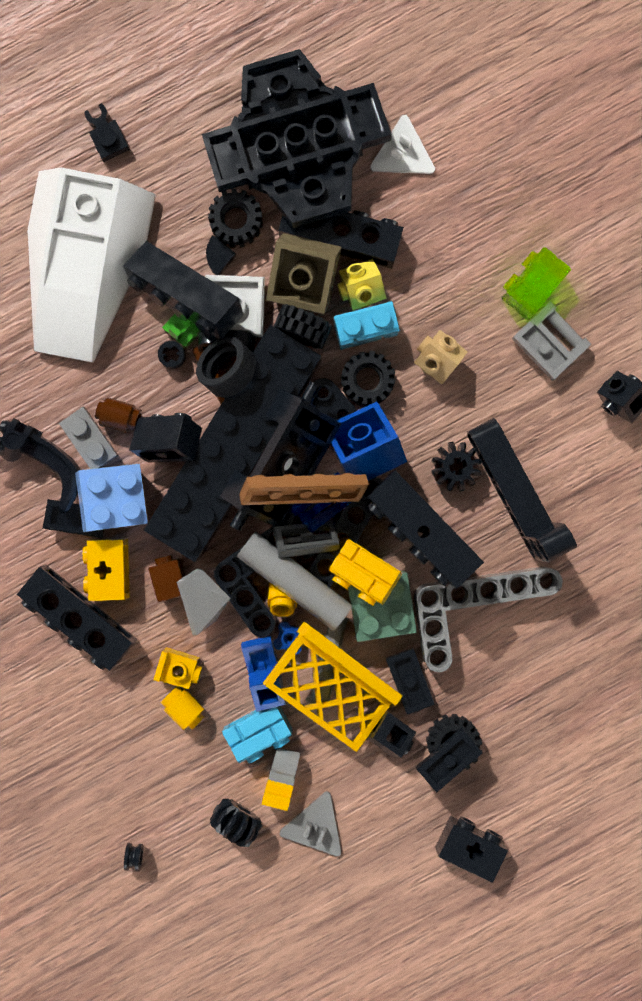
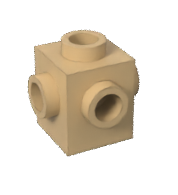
[414,330,468,384]

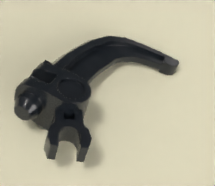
[0,418,80,514]

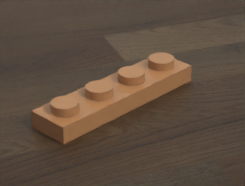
[239,473,369,505]

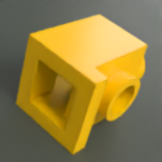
[154,647,202,689]

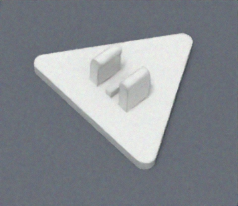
[370,115,435,174]

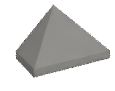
[177,568,230,636]

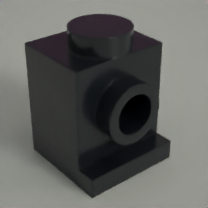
[366,712,416,758]

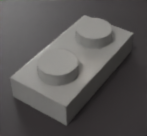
[59,407,119,469]

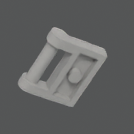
[512,301,591,381]

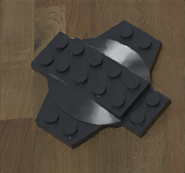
[202,49,392,228]

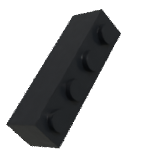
[123,241,244,340]

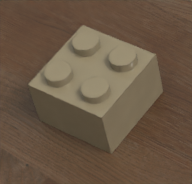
[266,233,342,314]

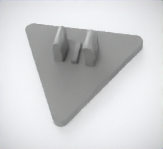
[280,791,341,856]

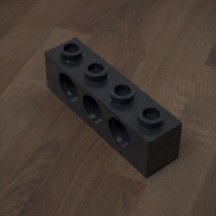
[278,210,404,269]
[16,565,137,671]

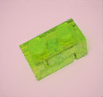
[502,247,571,320]

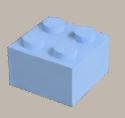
[75,464,148,532]

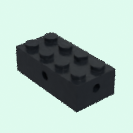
[365,470,484,589]

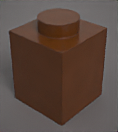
[148,555,186,602]

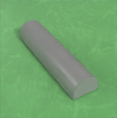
[237,531,353,630]

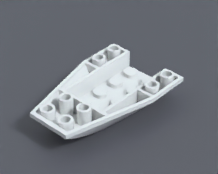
[28,167,156,363]

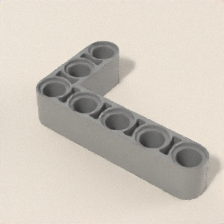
[414,567,563,672]

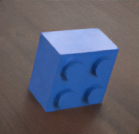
[331,402,407,481]

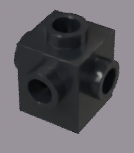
[597,371,642,423]

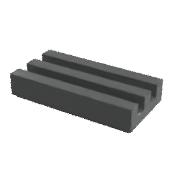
[273,519,340,558]

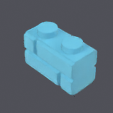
[333,301,400,350]
[222,706,293,763]

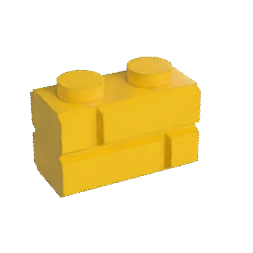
[329,539,402,606]

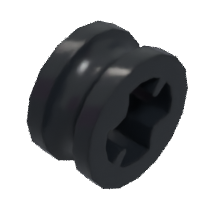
[158,341,186,369]
[124,843,144,872]

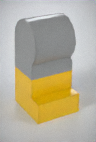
[261,748,300,811]

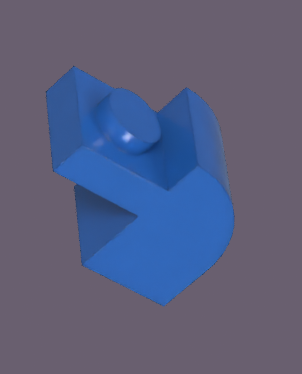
[241,636,286,712]

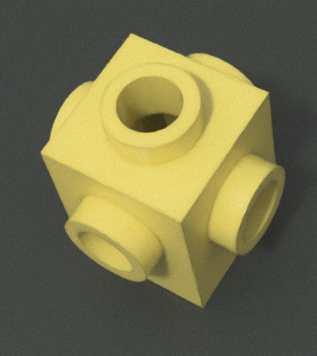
[337,259,387,310]

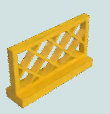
[263,622,402,752]

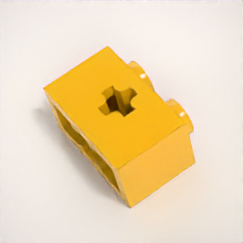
[82,539,130,601]

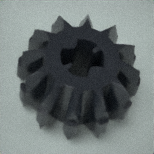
[431,442,482,491]
[210,799,262,847]

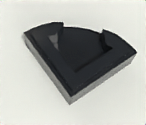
[206,235,236,275]

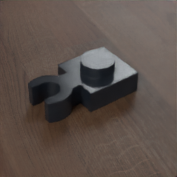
[84,103,130,162]

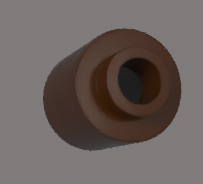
[95,397,142,433]

